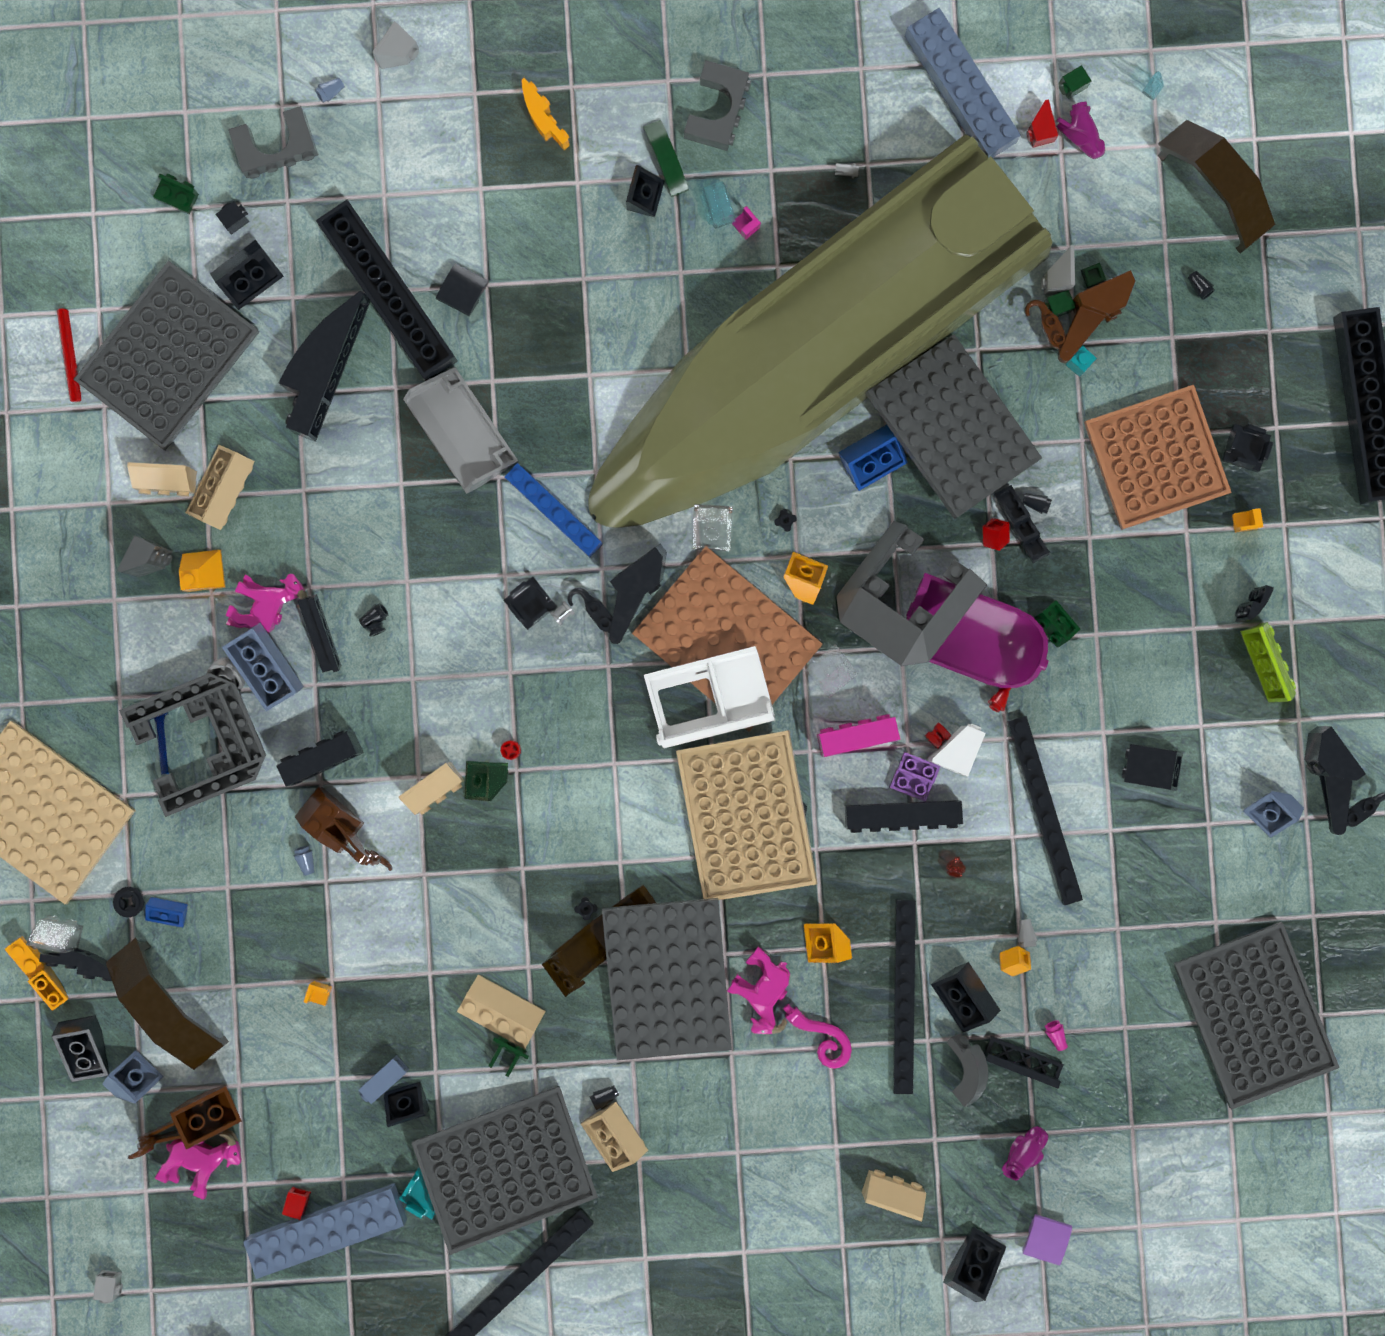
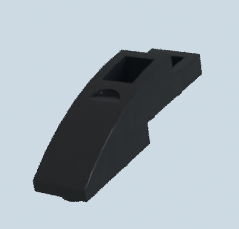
[39,946,112,981]

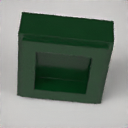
[1081,262,1106,288]

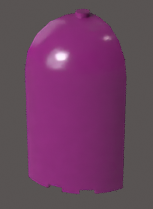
[906,573,1049,688]

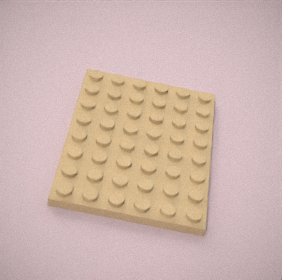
[0,721,136,904]
[676,730,818,900]

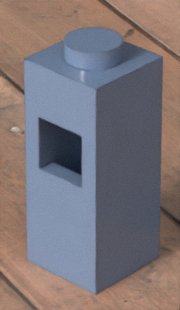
[359,1055,409,1104]

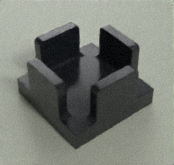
[1221,424,1273,473]
[503,577,557,630]

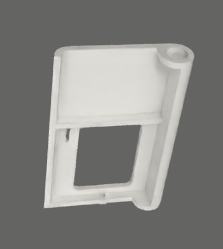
[644,646,775,748]

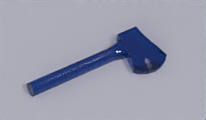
[142,700,169,775]

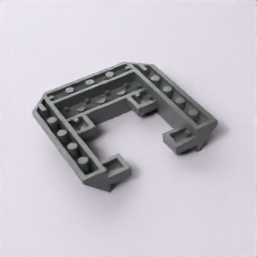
[836,521,987,667]
[119,673,266,817]

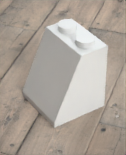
[927,724,986,776]

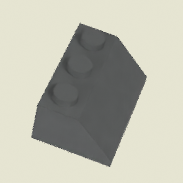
[117,535,173,577]

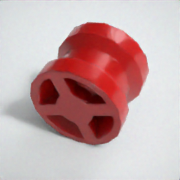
[500,740,521,760]

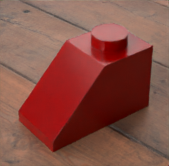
[1027,99,1058,148]

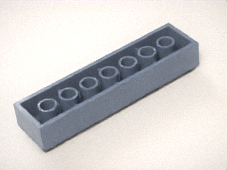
[904,7,1021,158]
[243,1183,408,1279]

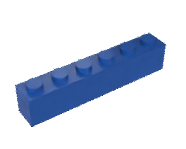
[505,463,602,558]

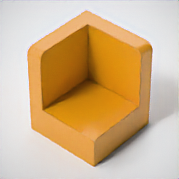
[1232,508,1264,533]
[1000,946,1031,976]
[304,981,332,1006]

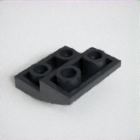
[436,263,488,316]
[1235,585,1274,623]

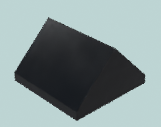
[626,165,665,217]
[384,1082,429,1127]

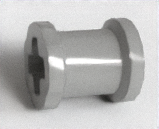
[550,601,575,626]

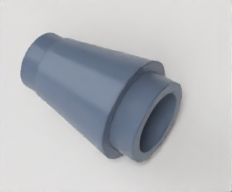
[315,77,345,103]
[293,846,315,876]

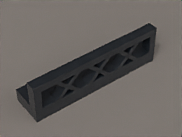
[298,594,342,673]
[984,1036,1064,1089]

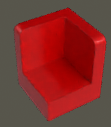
[983,518,1010,551]
[282,1187,311,1220]

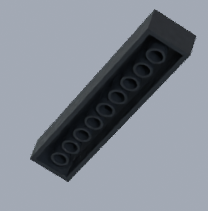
[315,199,458,381]
[1333,307,1385,505]

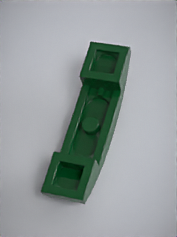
[643,120,689,197]

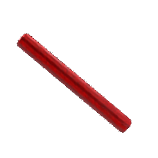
[57,308,82,402]

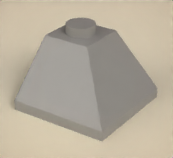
[372,21,419,69]
[1041,246,1075,295]

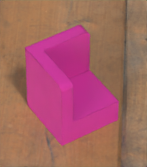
[732,206,761,240]

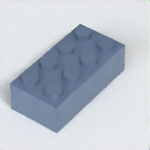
[222,623,304,711]

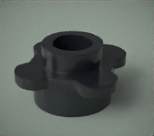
[774,509,797,532]
[574,897,597,920]

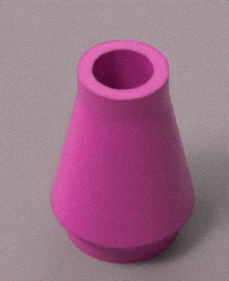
[1045,1020,1068,1051]

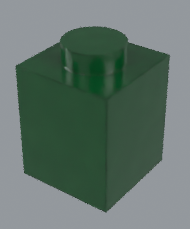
[1058,65,1092,99]
[1044,290,1075,317]

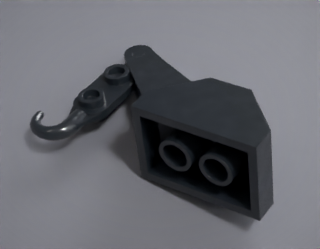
[567,543,667,644]
[1304,726,1385,835]

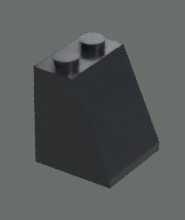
[1122,744,1183,791]

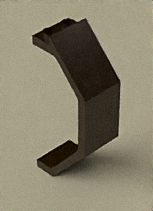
[1158,120,1275,254]
[542,885,656,997]
[106,937,229,1070]

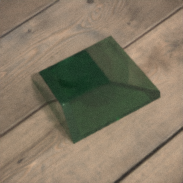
[464,761,508,801]

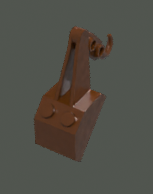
[1025,270,1136,363]
[294,786,393,871]
[128,1085,242,1160]

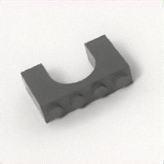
[684,60,751,151]
[228,106,319,179]

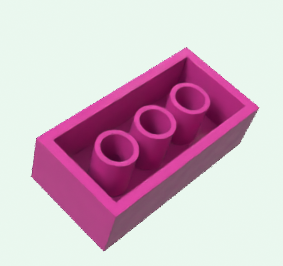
[816,714,900,757]

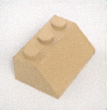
[127,462,197,497]
[399,762,465,815]
[581,1102,648,1172]
[862,1169,926,1222]

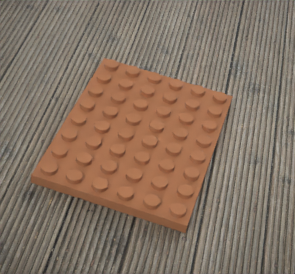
[632,546,823,732]

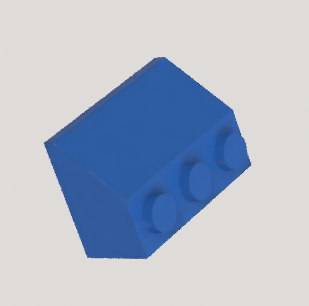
[838,424,908,491]

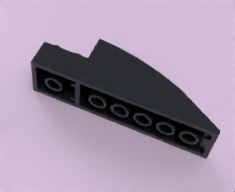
[279,291,371,442]

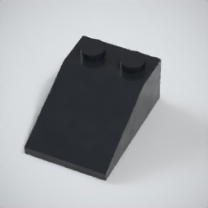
[52,1015,110,1082]
[943,1227,1006,1302]

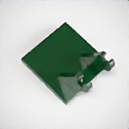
[488,1036,529,1077]

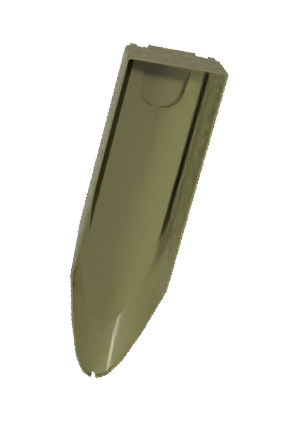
[588,135,1052,528]

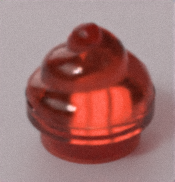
[946,857,966,878]

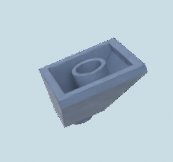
[1243,791,1304,838]
[102,1050,164,1104]

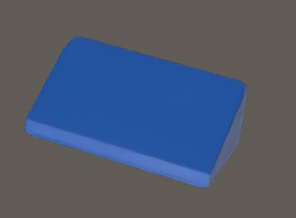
[145,897,188,928]

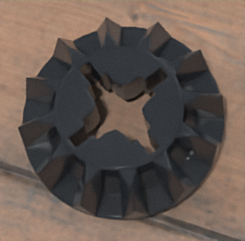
[113,886,145,918]

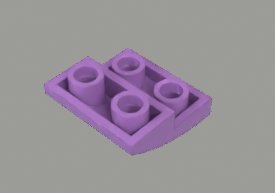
[889,752,941,802]
[1022,1214,1072,1266]

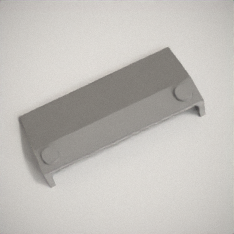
[403,367,518,494]

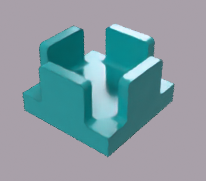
[399,1167,436,1220]

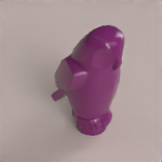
[1056,101,1105,159]
[1002,1126,1049,1181]

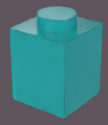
[1065,346,1097,377]

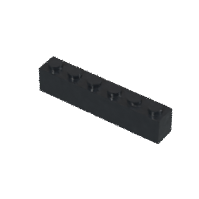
[844,800,963,833]

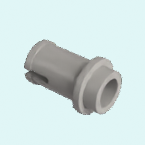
[835,163,859,179]

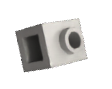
[93,1270,123,1304]

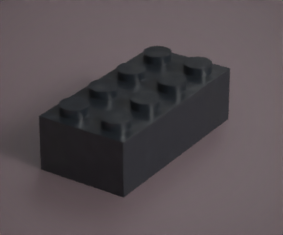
[276,730,364,787]

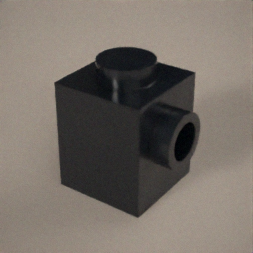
[215,201,250,235]

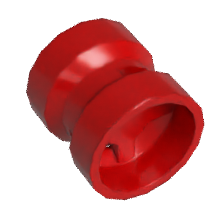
[925,722,952,749]

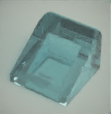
[1142,71,1164,100]

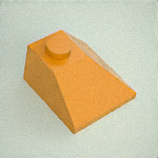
[179,550,225,592]
[784,552,828,605]
[804,923,852,963]

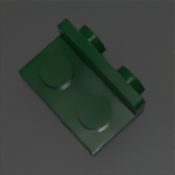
[153,173,199,215]
[1034,600,1081,648]

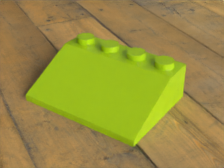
[1240,622,1296,702]

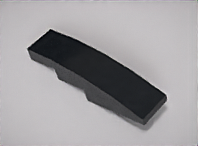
[994,485,1050,563]

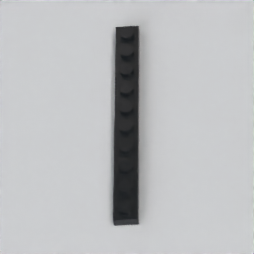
[1007,716,1083,905]
[893,899,916,1094]
[445,1208,594,1336]

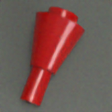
[988,688,1011,712]

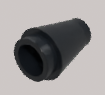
[1188,271,1215,300]
[1023,493,1052,514]
[359,603,389,629]
[589,1085,619,1110]

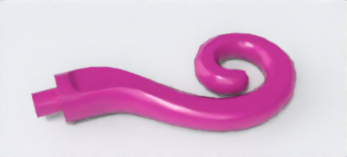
[783,1004,852,1069]

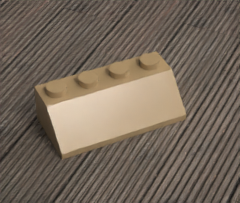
[186,445,255,530]
[457,974,546,1049]

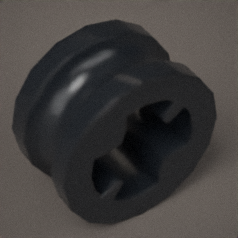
[366,621,386,637]

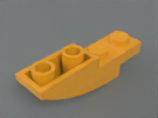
[522,78,570,150]
[5,936,69,1011]

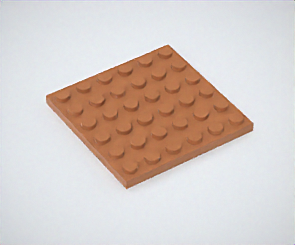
[1084,385,1231,530]

